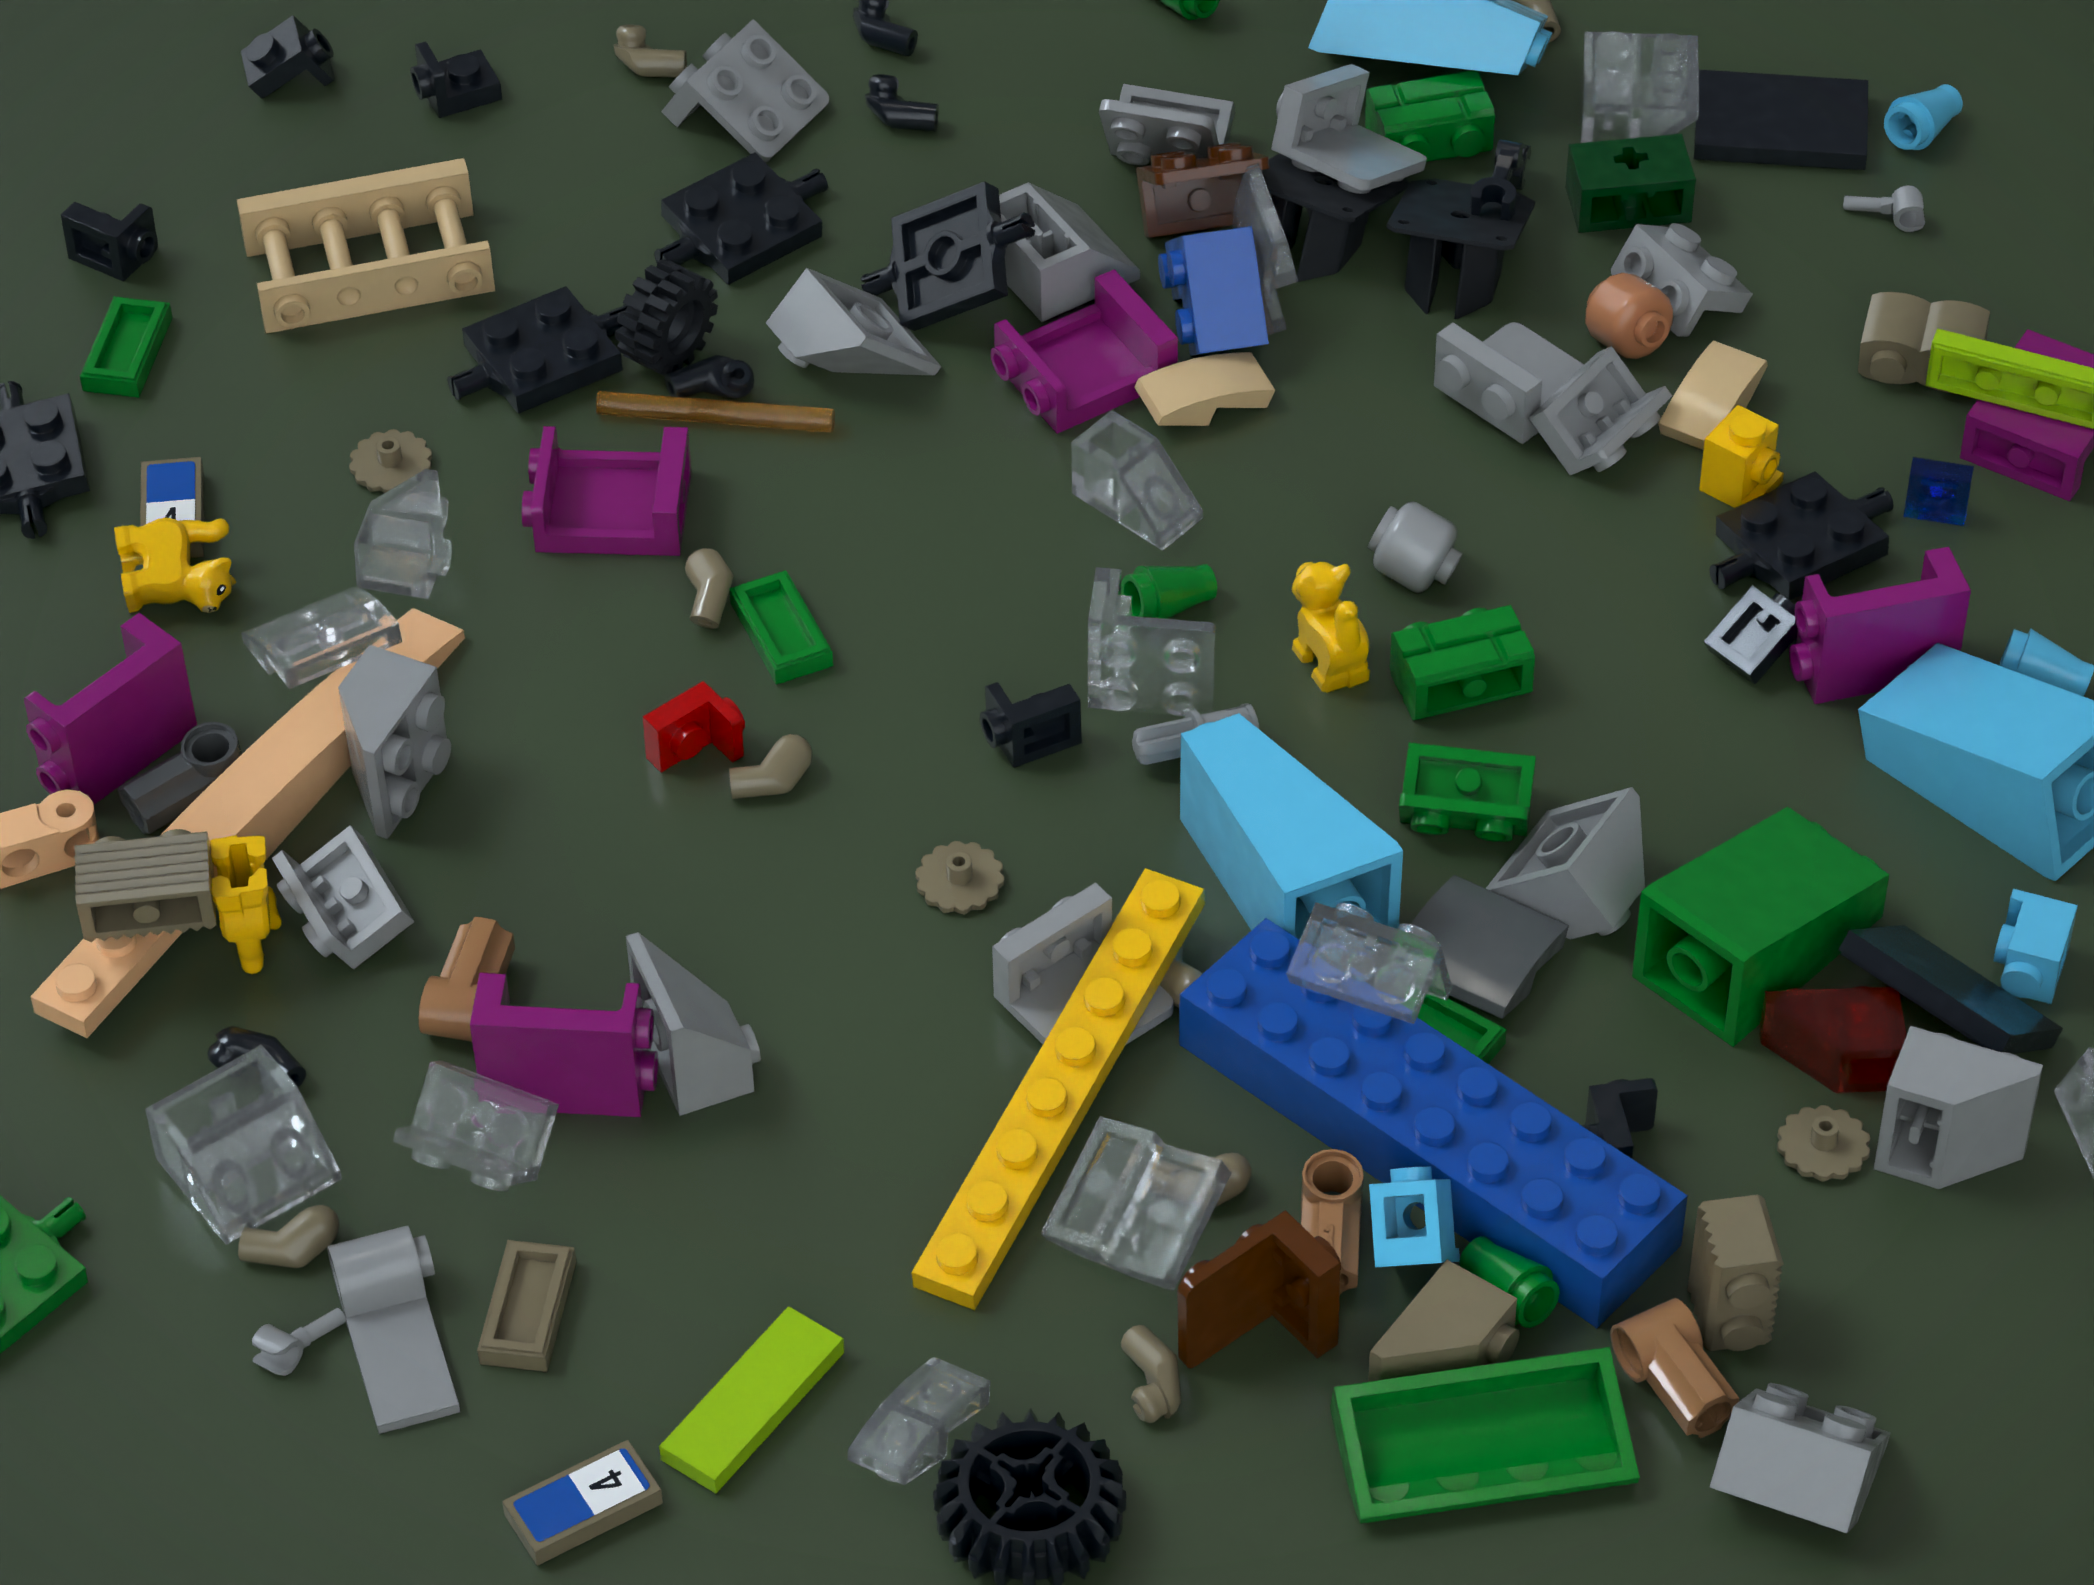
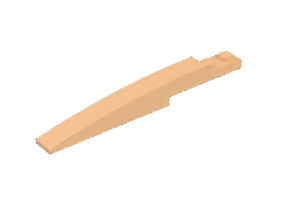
[30,608,465,1038]

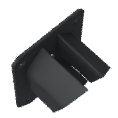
[1242,153,1409,282]
[1387,178,1535,319]

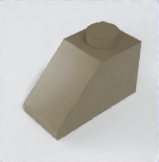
[1368,1260,1520,1382]

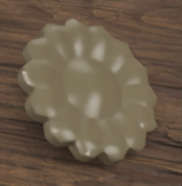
[349,429,432,495]
[915,841,1005,915]
[1777,1105,1870,1182]

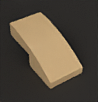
[1658,340,1768,450]
[1134,352,1275,426]

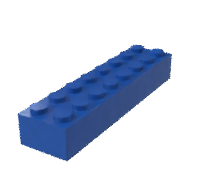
[1179,918,1688,1328]

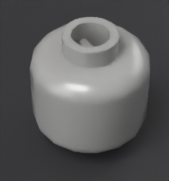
[1367,501,1463,593]

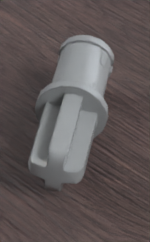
[1132,703,1259,765]

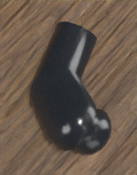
[853,0,918,57]
[865,74,939,132]
[665,355,754,402]
[207,1026,306,1093]

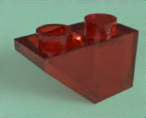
[1759,986,1907,1093]

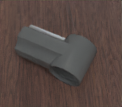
[118,722,242,834]

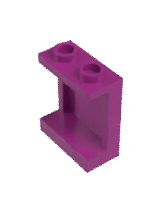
[990,269,1178,434]
[1960,329,2094,501]
[521,426,692,556]
[1789,546,1971,704]
[24,613,197,805]
[470,973,659,1117]

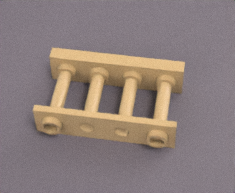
[236,158,495,334]

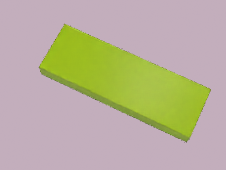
[1925,328,2094,429]
[659,1306,844,1494]

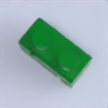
[1365,70,1495,162]
[1389,605,1535,721]

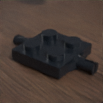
[654,152,828,285]
[861,181,1035,331]
[447,286,628,414]
[0,381,90,539]
[1709,471,1894,600]

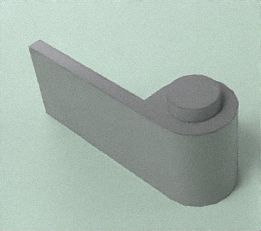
[327,1225,460,1434]

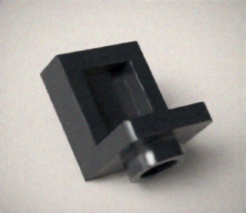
[241,15,335,99]
[1582,1078,1658,1158]

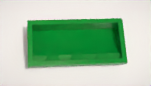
[1330,1347,1640,1524]

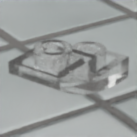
[848,1357,991,1485]

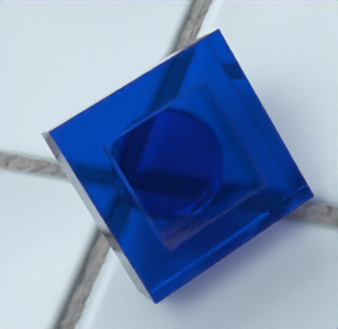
[1903,457,1974,526]

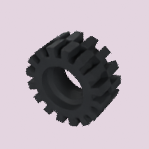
[615,260,718,376]

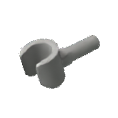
[1843,185,1925,232]
[252,1308,346,1376]

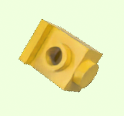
[1699,405,1784,508]

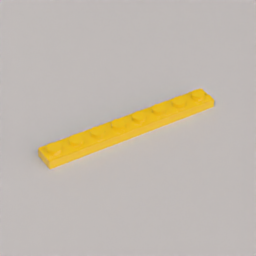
[911,868,1205,1310]

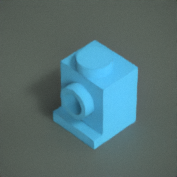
[1993,889,2078,1004]
[1369,1166,1460,1267]

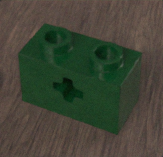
[1565,133,1696,233]

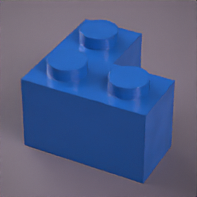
[1158,226,1269,356]

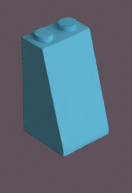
[1308,0,1553,75]
[1858,643,2094,881]
[1180,713,1403,961]

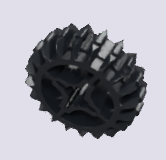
[933,1408,1126,1585]

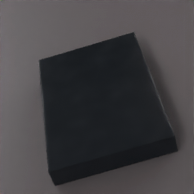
[1694,70,1868,170]
[1839,925,2063,1054]

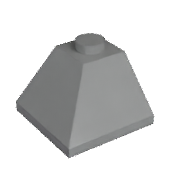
[766,268,942,376]
[1485,787,1645,939]
[626,932,761,1116]

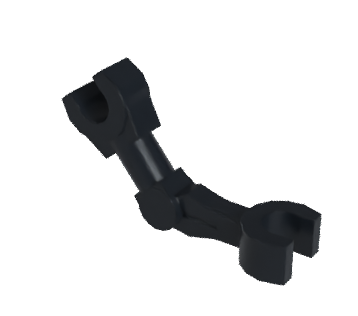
[1470,139,1531,221]

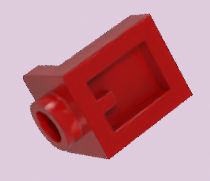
[643,681,745,773]

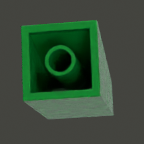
[1632,806,1890,1047]

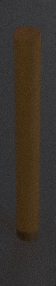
[596,391,835,433]

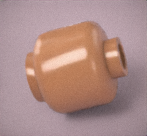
[1585,273,1673,359]

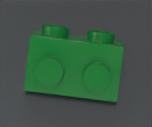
[1399,742,1536,842]

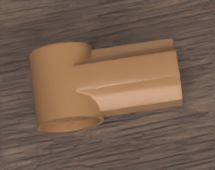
[418,917,515,1042]
[1301,1149,1364,1296]
[1610,1298,1739,1438]

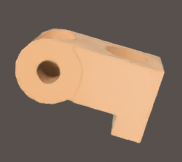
[0,789,99,889]

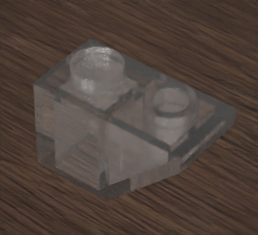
[1071,410,1203,551]
[354,469,452,599]

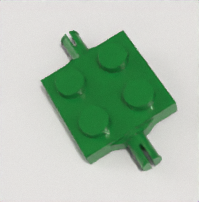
[0,1195,88,1354]

